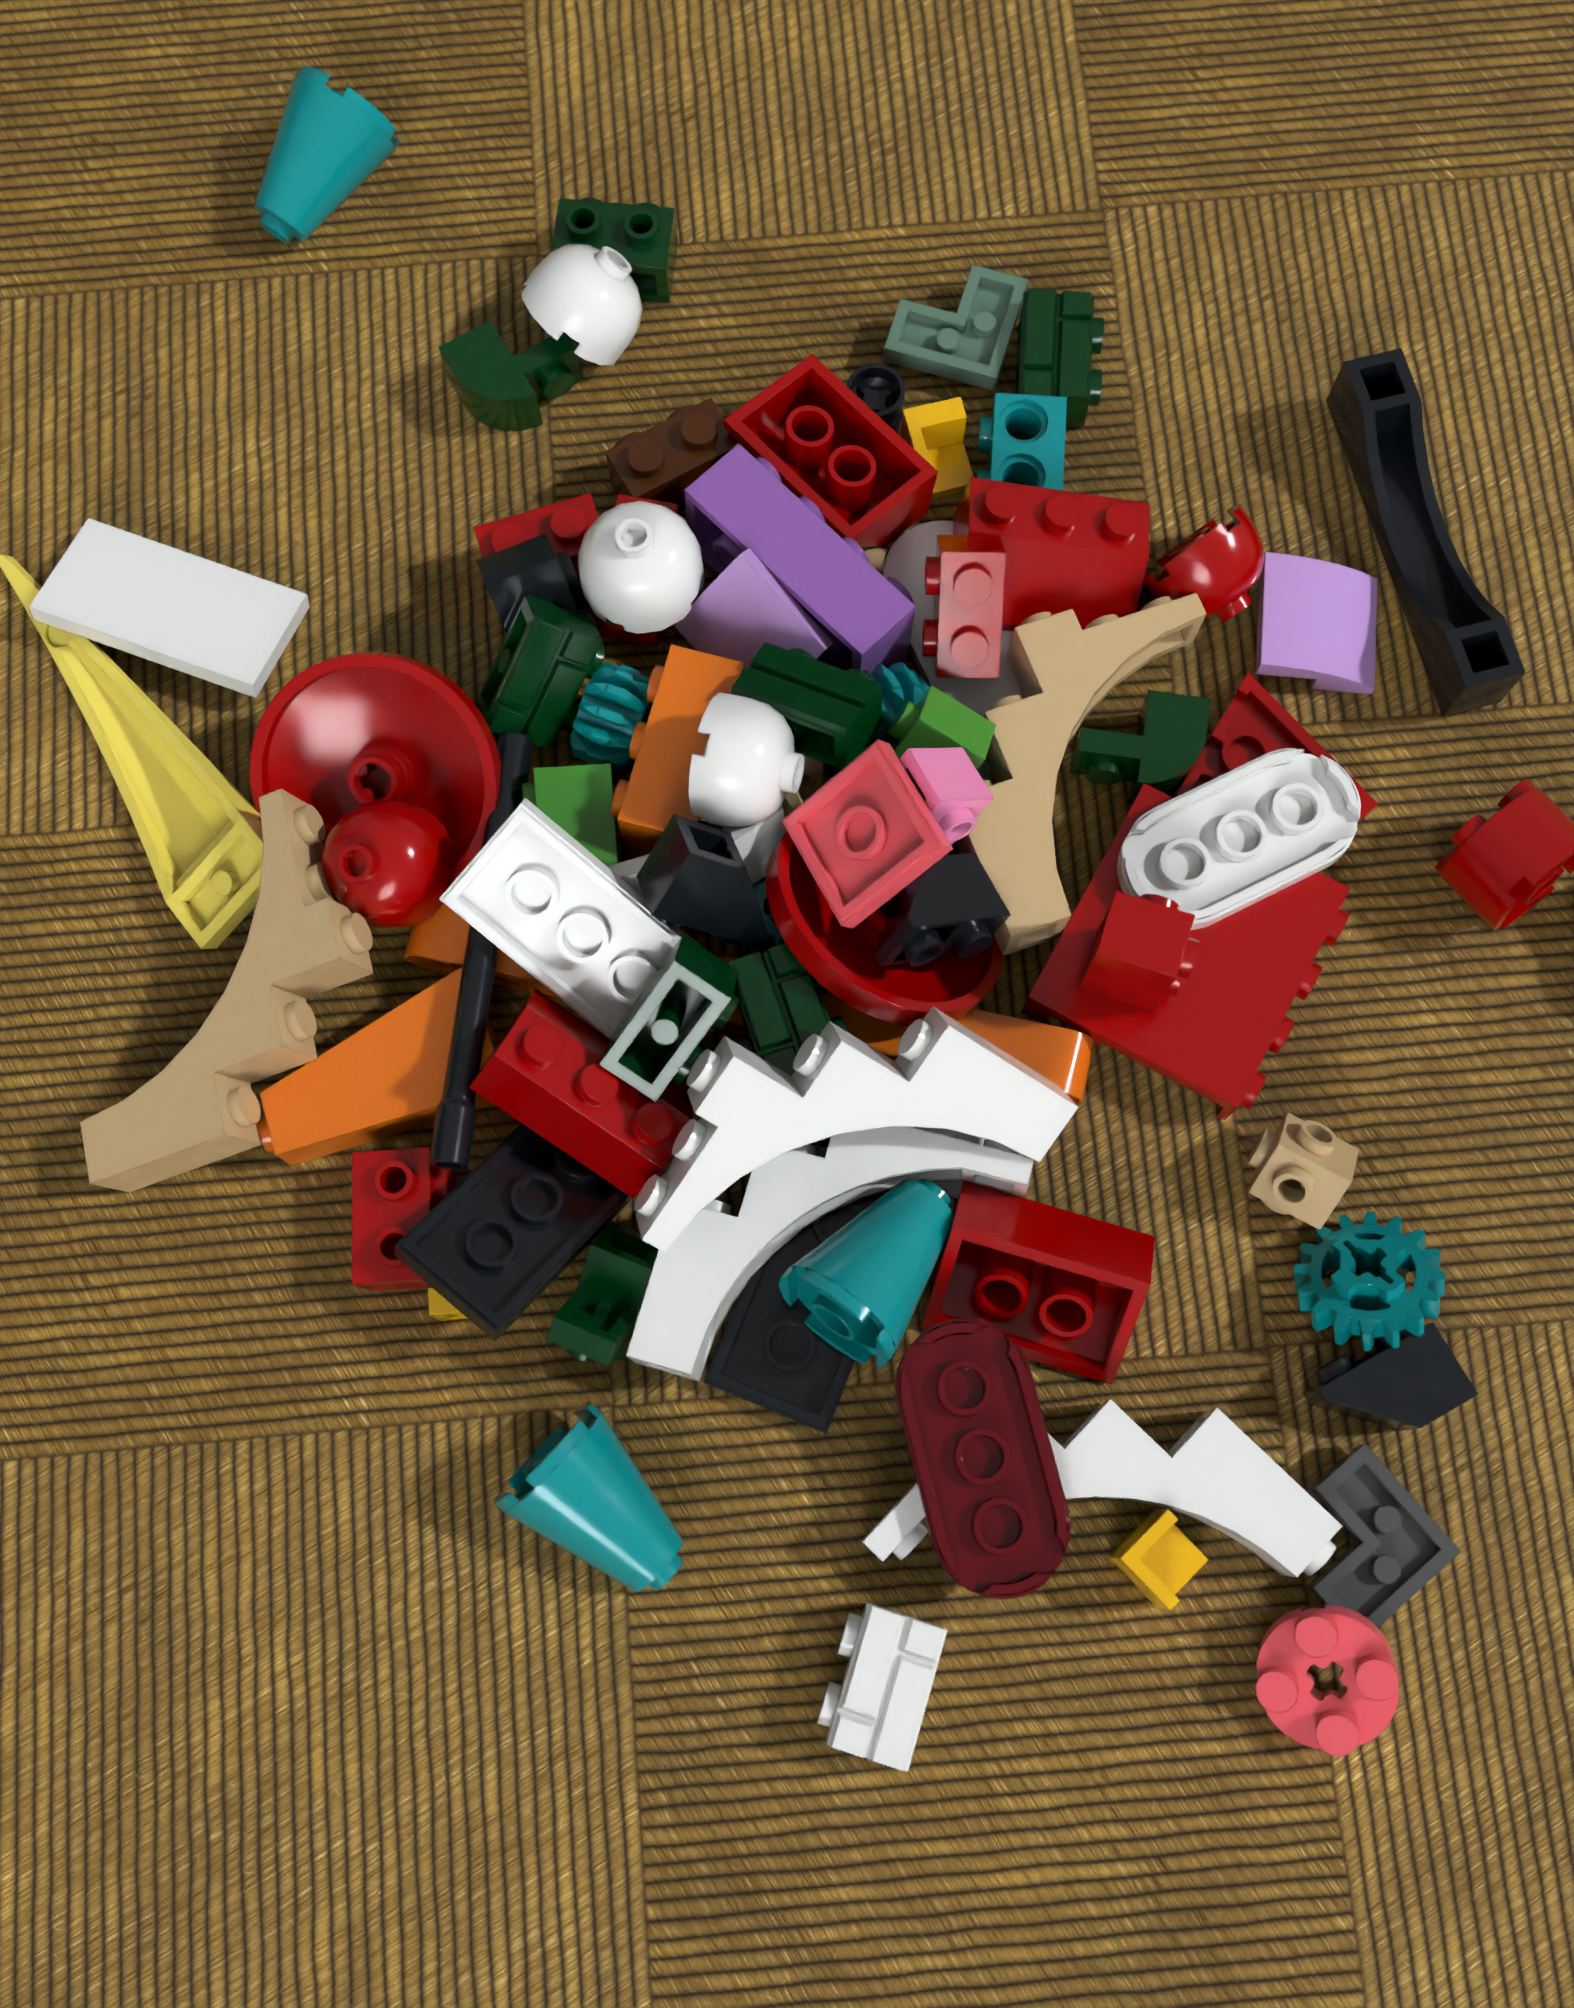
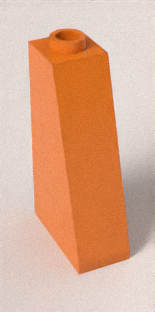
[257,967,497,1166]

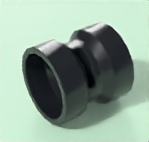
[846,363,905,434]

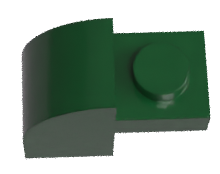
[438,320,582,431]
[1070,690,1211,805]
[546,1221,659,1366]

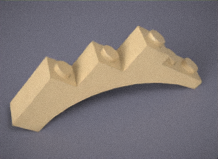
[955,593,1207,956]
[80,788,373,1192]

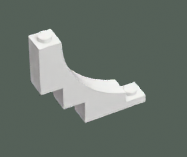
[861,1399,1342,1577]

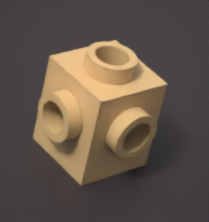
[1247,1113,1359,1230]

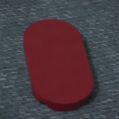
[895,1319,1071,1599]

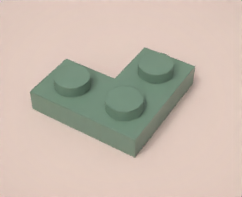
[883,265,1028,391]

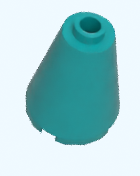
[254,66,400,244]
[778,1179,954,1367]
[495,1401,683,1592]

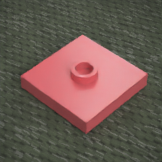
[781,739,953,929]

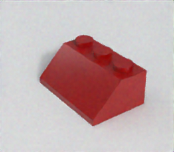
[723,354,938,547]
[953,477,1150,631]
[469,988,693,1199]
[921,1180,1155,1384]

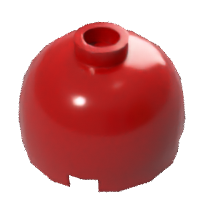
[1142,504,1265,622]
[321,801,455,928]

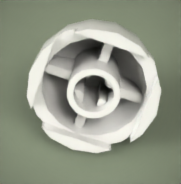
[522,244,642,366]
[578,501,705,634]
[688,692,804,826]

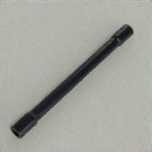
[428,732,534,1171]

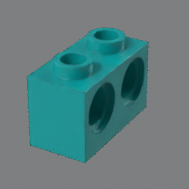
[976,393,1067,490]

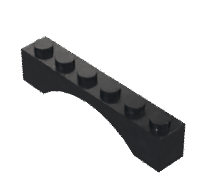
[1326,348,1525,717]

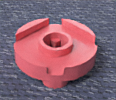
[1256,1605,1399,1756]

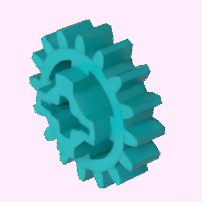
[1294,1211,1445,1351]

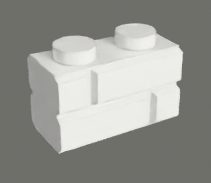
[817,1602,947,1772]

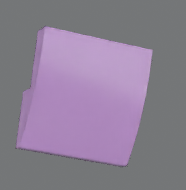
[674,548,834,668]
[1255,552,1377,694]

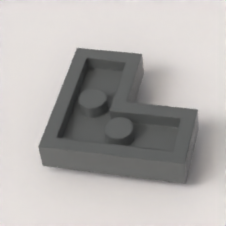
[1307,1444,1461,1628]

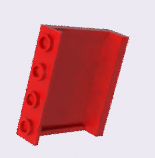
[1021,783,1350,1120]

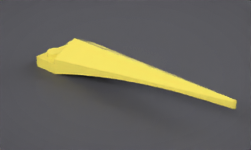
[0,554,263,949]

